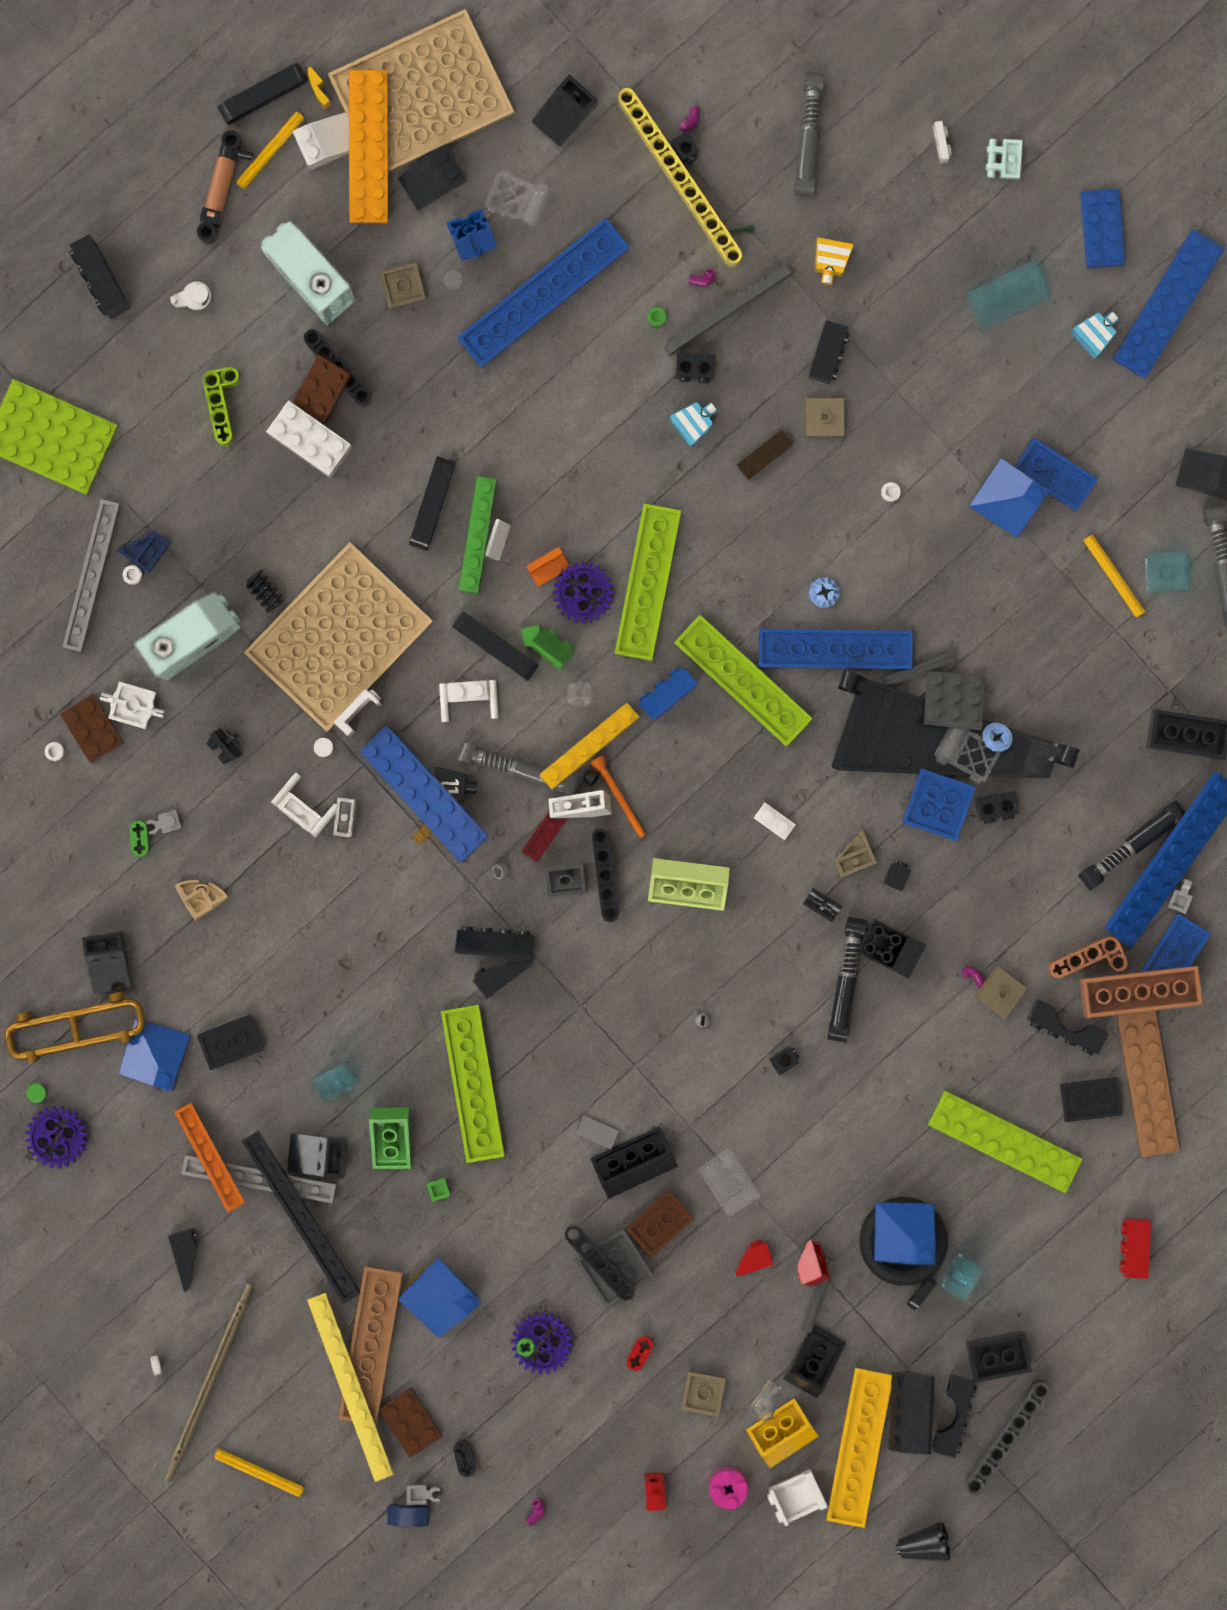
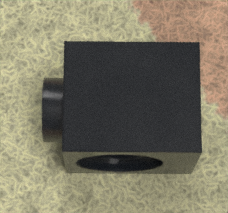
[671,131,699,164]
[883,861,911,891]
[768,1046,800,1076]

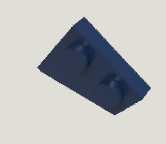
[118,531,171,573]

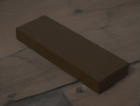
[737,430,794,480]

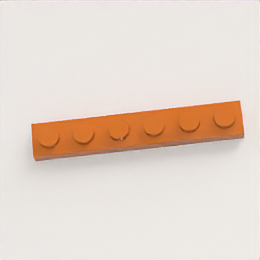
[174,1103,245,1213]

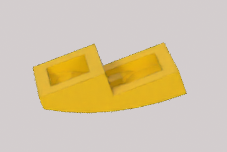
[308,66,331,110]

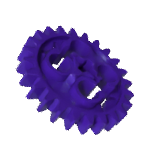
[552,561,614,624]
[25,1106,89,1169]
[511,1311,573,1375]

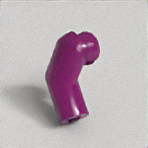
[679,106,700,132]
[688,268,716,287]
[961,966,985,989]
[525,1498,545,1526]

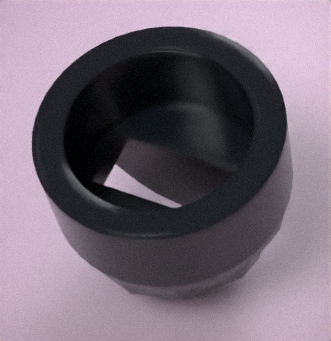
[583,770,600,787]

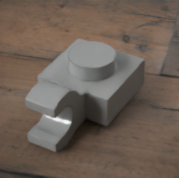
[1167,878,1193,914]

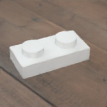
[933,121,952,164]
[754,802,796,840]

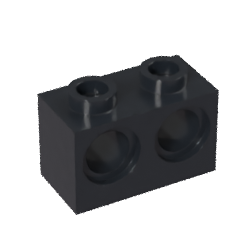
[675,353,715,384]
[975,791,1019,824]

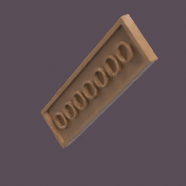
[1116,1010,1180,1158]
[338,1266,403,1425]

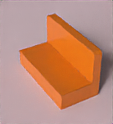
[526,547,570,587]

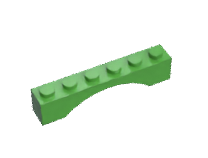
[459,476,497,595]

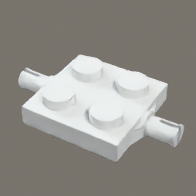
[100,682,165,729]

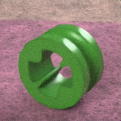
[517,1338,534,1356]

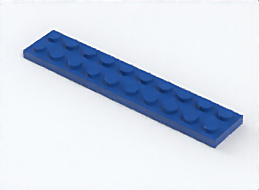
[457,218,630,368]
[1104,772,1227,949]

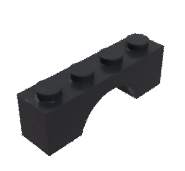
[1027,999,1108,1056]
[932,1374,977,1458]

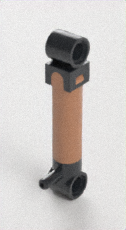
[197,130,254,245]

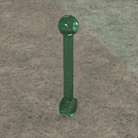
[727,225,755,234]

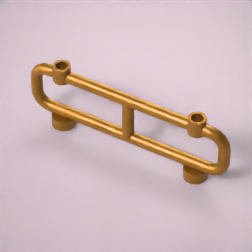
[5,991,145,1063]

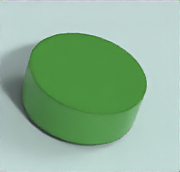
[647,307,667,327]
[27,1083,47,1103]

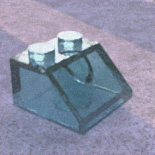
[1145,551,1189,593]
[311,1061,358,1101]
[941,1254,984,1303]

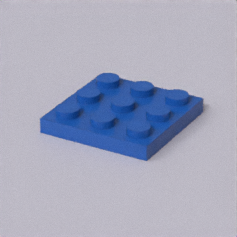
[902,768,976,841]

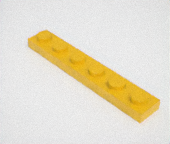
[540,703,640,790]

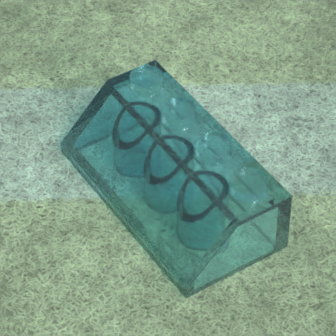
[964,259,1050,331]

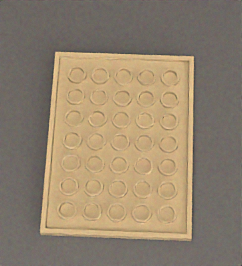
[328,9,515,173]
[244,542,433,732]

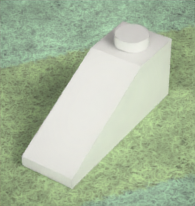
[549,790,612,818]

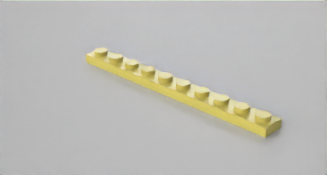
[307,1293,394,1482]

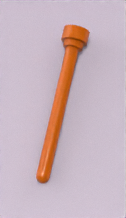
[590,755,645,838]

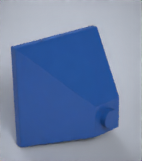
[969,458,1049,538]
[119,1019,191,1091]
[874,1202,935,1264]
[398,1257,481,1338]

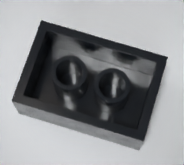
[965,1331,1032,1383]

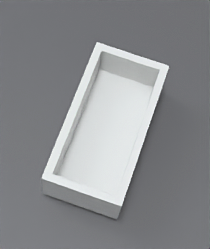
[266,400,353,478]

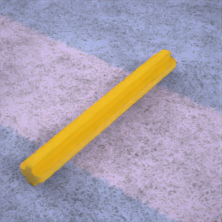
[237,112,304,189]
[1084,535,1145,617]
[214,1449,304,1497]

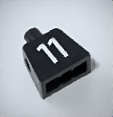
[435,767,477,801]

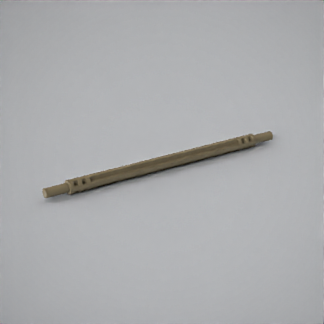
[164,1282,254,1482]

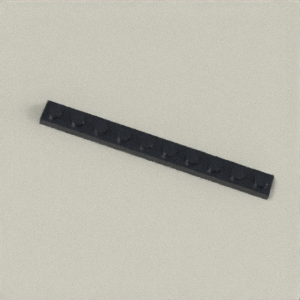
[241,1130,360,1304]

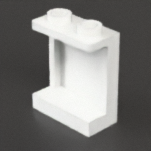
[334,689,382,737]
[767,1469,827,1527]

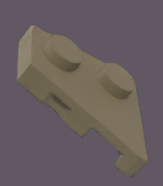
[834,830,877,879]

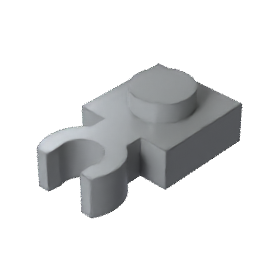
[146,810,182,835]
[407,1484,440,1505]

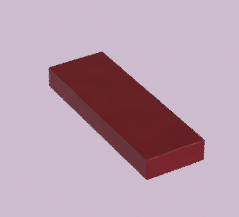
[521,811,568,862]

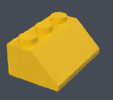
[746,1398,819,1468]

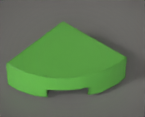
[521,625,540,648]

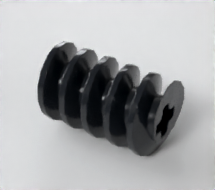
[246,569,285,613]

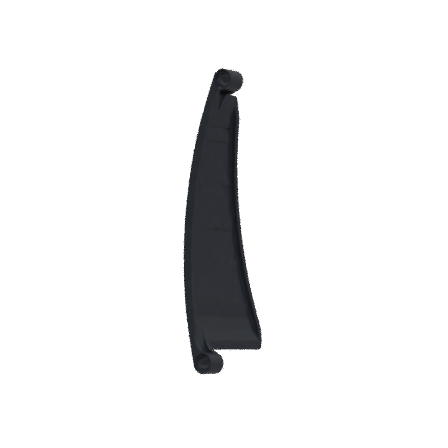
[831,670,1080,778]

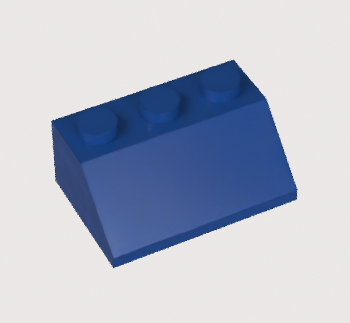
[638,667,698,722]

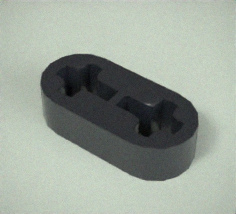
[907,1277,937,1311]
[454,1439,475,1477]

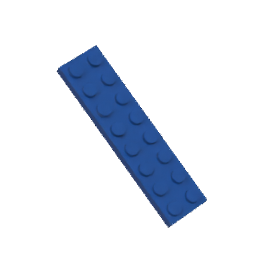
[1112,229,1225,379]
[758,629,913,669]
[360,725,489,863]

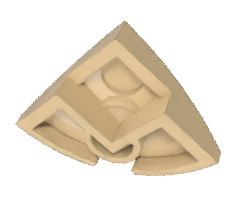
[175,880,228,921]

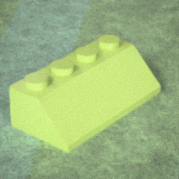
[648,858,730,911]

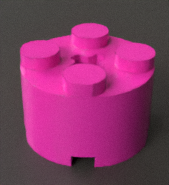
[709,1466,748,1510]

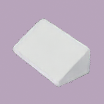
[485,519,510,561]

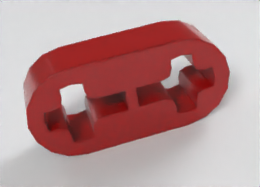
[627,1335,653,1371]

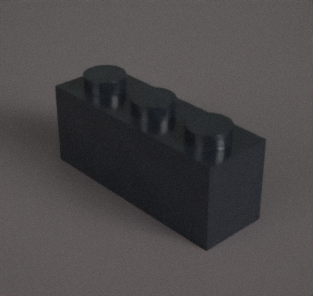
[808,320,850,384]

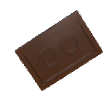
[293,354,352,424]
[60,694,123,763]
[626,1190,694,1257]
[379,1388,442,1458]

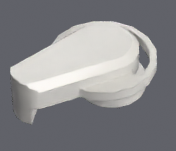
[170,282,211,310]

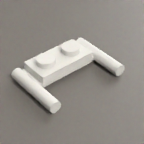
[439,680,499,722]
[271,773,337,837]

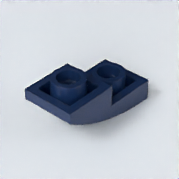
[387,1504,429,1527]

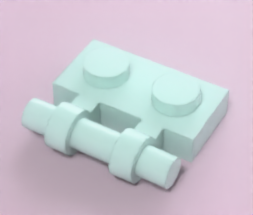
[986,139,1022,180]

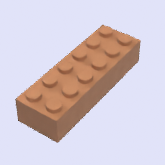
[1079,966,1203,1018]

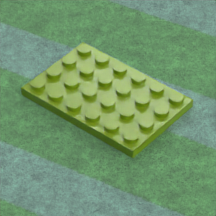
[0,379,118,495]

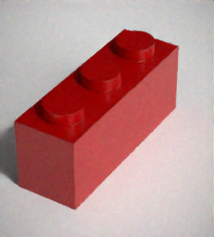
[1119,1218,1151,1279]

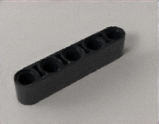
[217,63,308,125]
[304,329,372,407]
[409,456,456,551]
[452,611,539,681]
[592,828,619,922]
[565,1224,635,1301]

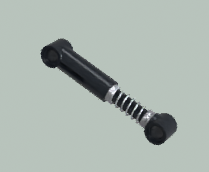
[1078,800,1186,891]
[827,917,867,1043]

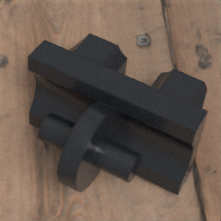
[206,728,242,764]
[803,888,842,922]

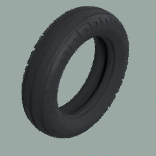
[859,1197,948,1286]

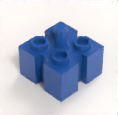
[446,209,497,261]

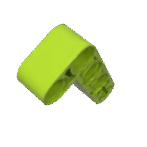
[203,367,241,447]

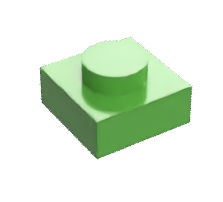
[426,1177,451,1202]

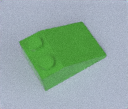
[530,629,575,671]
[369,1107,411,1169]

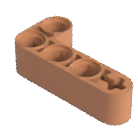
[1047,937,1128,978]

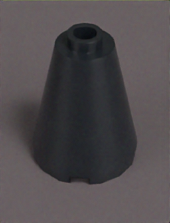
[896,1522,951,1561]

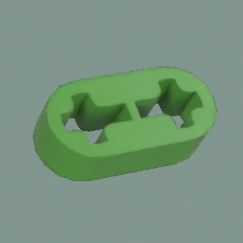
[130,821,150,857]

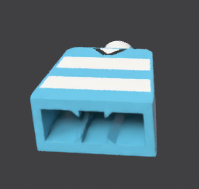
[1071,312,1119,359]
[669,402,717,448]

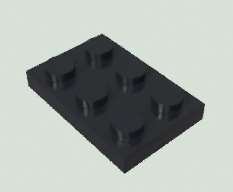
[197,1014,265,1071]
[1060,1077,1122,1122]

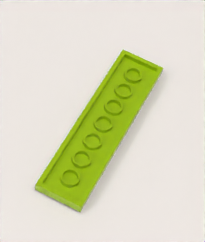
[614,503,681,661]
[674,615,813,747]
[441,1005,505,1163]
[927,1090,1083,1193]

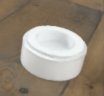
[881,482,901,502]
[123,565,143,585]
[314,738,333,757]
[45,742,65,761]
[150,1355,162,1376]

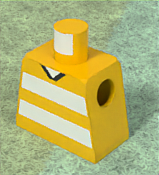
[815,237,853,285]

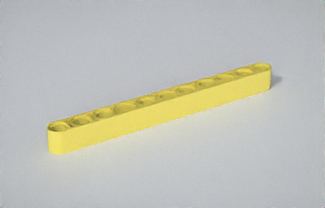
[618,88,742,267]

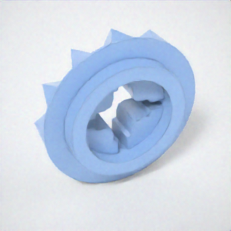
[809,577,840,608]
[982,723,1013,753]

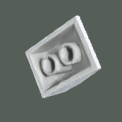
[292,112,349,171]

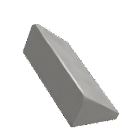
[333,797,359,838]
[576,1116,619,1149]

